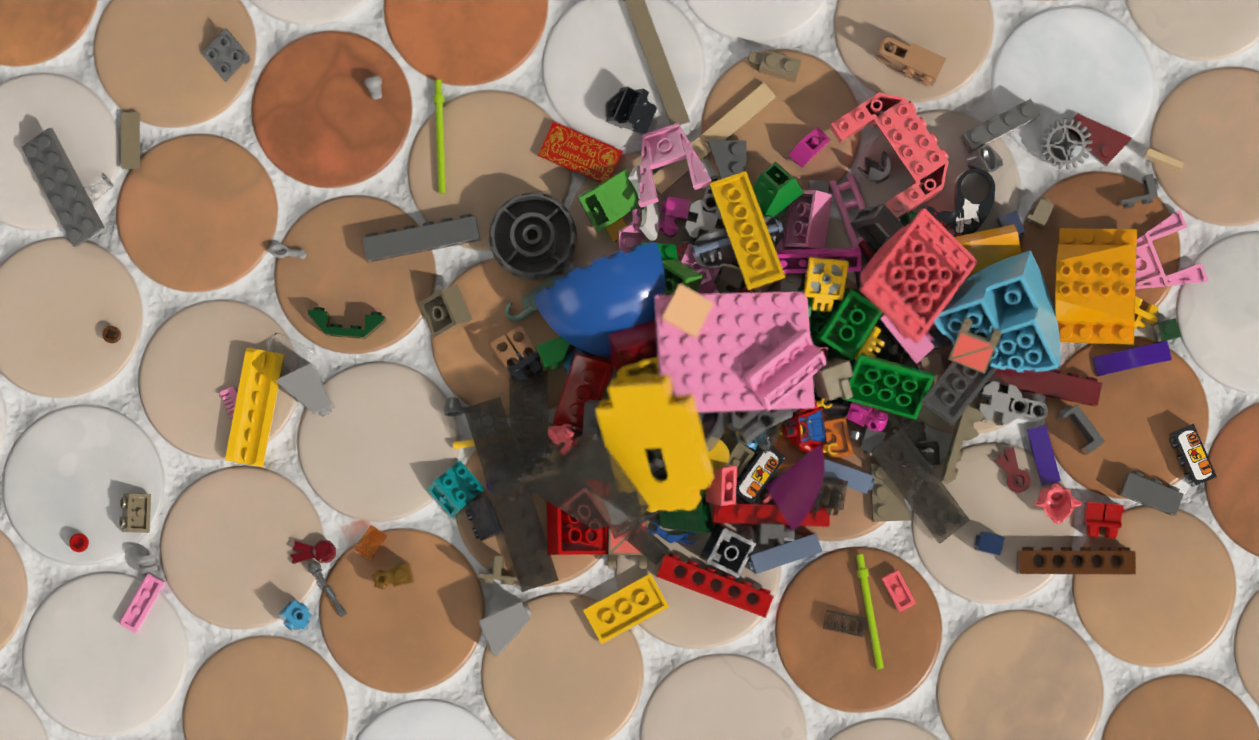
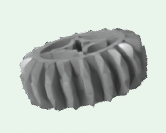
[1040,118,1093,170]

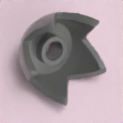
[857,150,891,183]

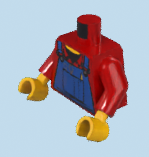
[781,398,838,456]

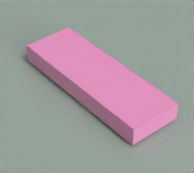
[119,573,165,633]

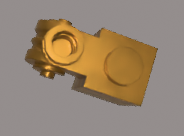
[372,563,414,589]

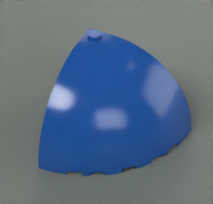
[533,242,666,357]

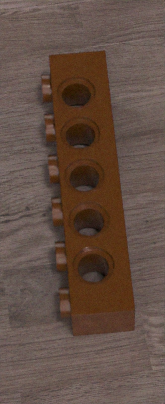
[1017,547,1136,575]

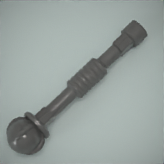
[308,561,347,617]

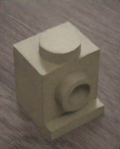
[1025,196,1054,228]

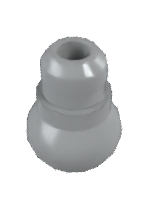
[364,75,382,100]

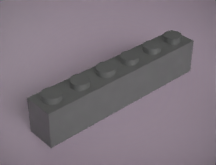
[362,214,480,263]

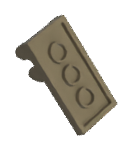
[939,406,984,484]

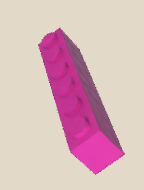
[776,248,861,273]

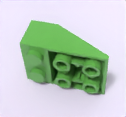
[576,169,640,232]

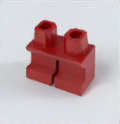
[1084,502,1124,539]

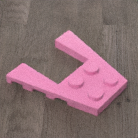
[638,123,712,207]
[1136,210,1208,290]

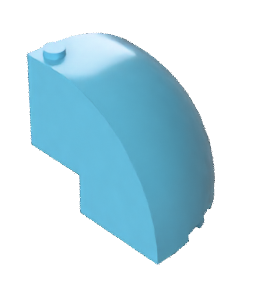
[934,250,1061,372]

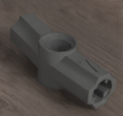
[736,409,792,445]

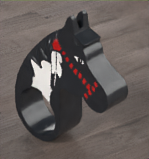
[918,168,995,237]

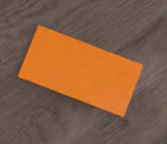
[770,417,853,469]

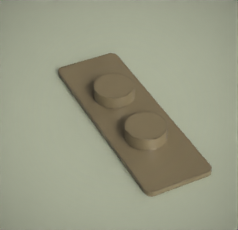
[121,112,140,169]

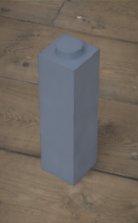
[804,453,874,494]
[748,534,823,574]

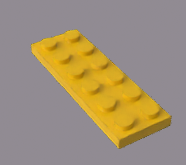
[709,171,785,290]

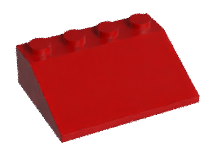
[546,477,609,556]

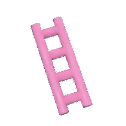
[829,174,867,248]

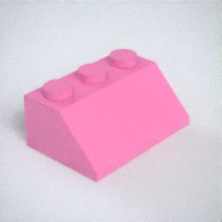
[783,190,833,249]
[880,312,935,364]

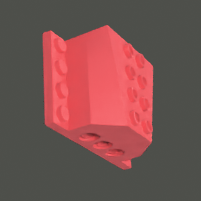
[860,208,978,343]

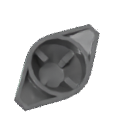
[966,144,1003,172]

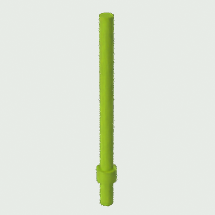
[433,80,446,194]
[856,554,884,670]

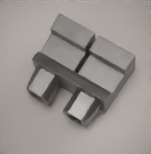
[757,524,795,545]

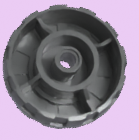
[489,192,577,281]

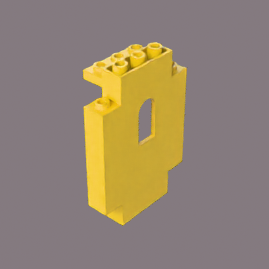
[596,374,714,512]

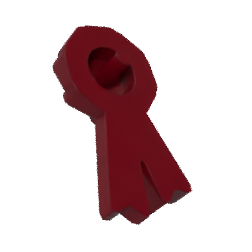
[995,447,1031,493]
[290,540,336,564]

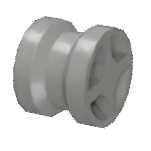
[136,554,158,574]

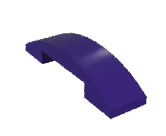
[1093,341,1172,377]

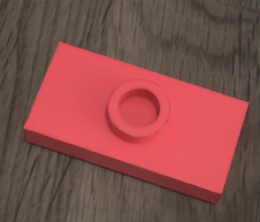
[881,569,916,612]

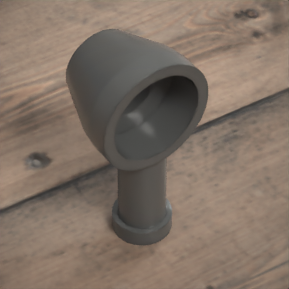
[444,397,480,417]

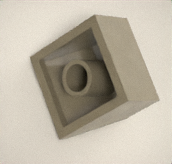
[419,285,472,338]

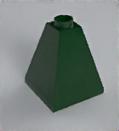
[657,494,714,533]

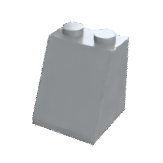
[277,363,335,417]
[479,602,532,657]

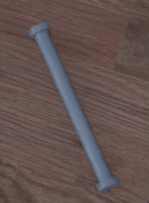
[692,221,783,257]

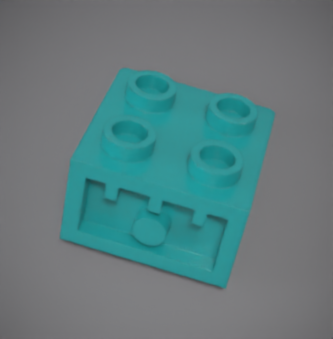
[427,461,485,518]

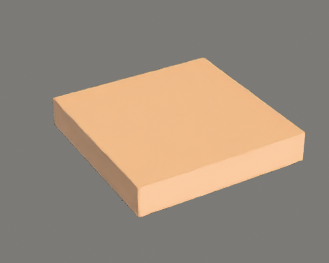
[661,284,714,338]

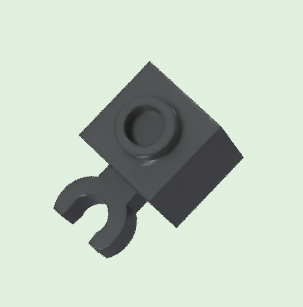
[850,425,886,456]

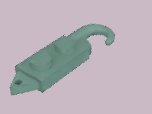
[505,274,568,322]

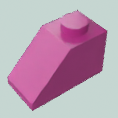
[789,127,831,168]

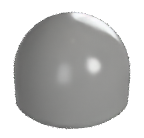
[738,524,758,542]

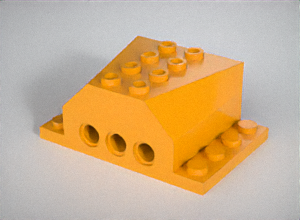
[1055,228,1137,345]

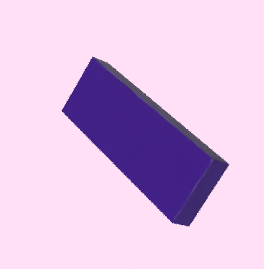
[1027,425,1061,486]

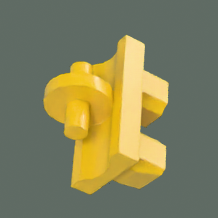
[1134,296,1159,330]

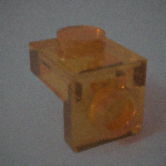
[355,525,387,560]

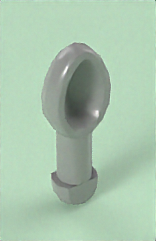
[269,244,307,259]

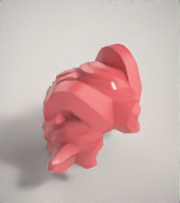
[548,423,580,460]
[1034,484,1082,524]

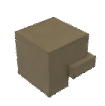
[813,357,853,400]

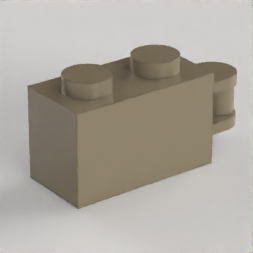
[748,50,802,83]

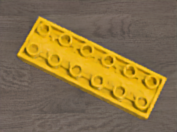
[225,347,285,468]

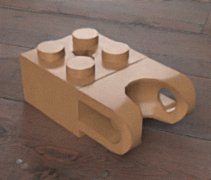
[876,37,946,86]

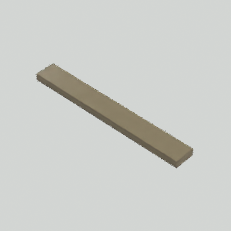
[624,0,690,126]

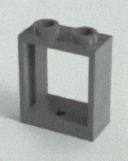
[850,203,904,252]

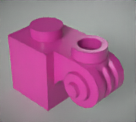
[659,197,690,237]
[846,402,888,431]

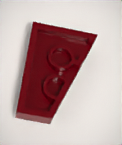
[1068,113,1132,166]

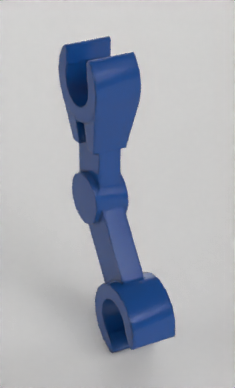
[648,522,696,545]

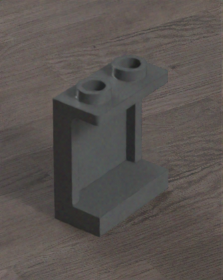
[1056,404,1105,455]

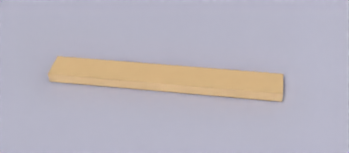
[653,83,776,195]

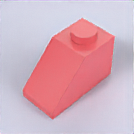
[706,465,737,506]

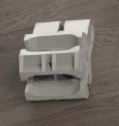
[684,175,724,241]
[976,381,1047,426]

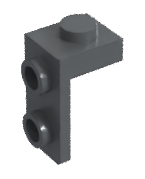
[1117,174,1159,209]

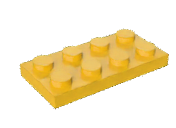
[583,573,669,644]

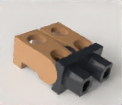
[489,325,543,385]

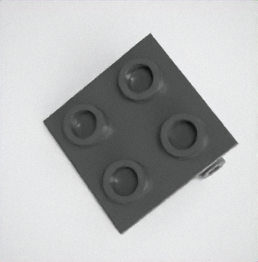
[202,28,251,82]

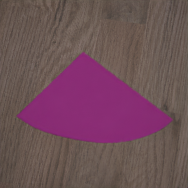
[766,445,824,531]

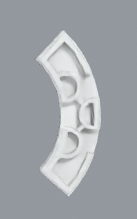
[628,165,660,242]

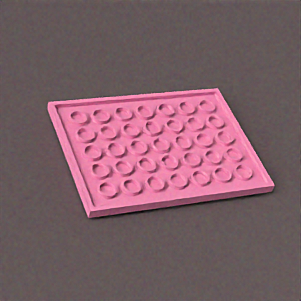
[654,292,815,412]

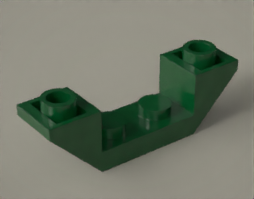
[308,307,386,339]

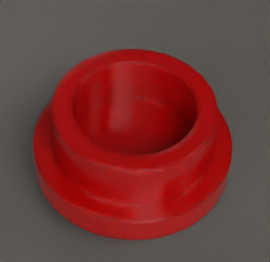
[69,533,89,552]

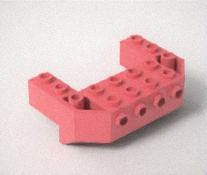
[830,93,949,219]

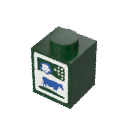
[1153,318,1181,343]

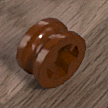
[102,326,121,343]

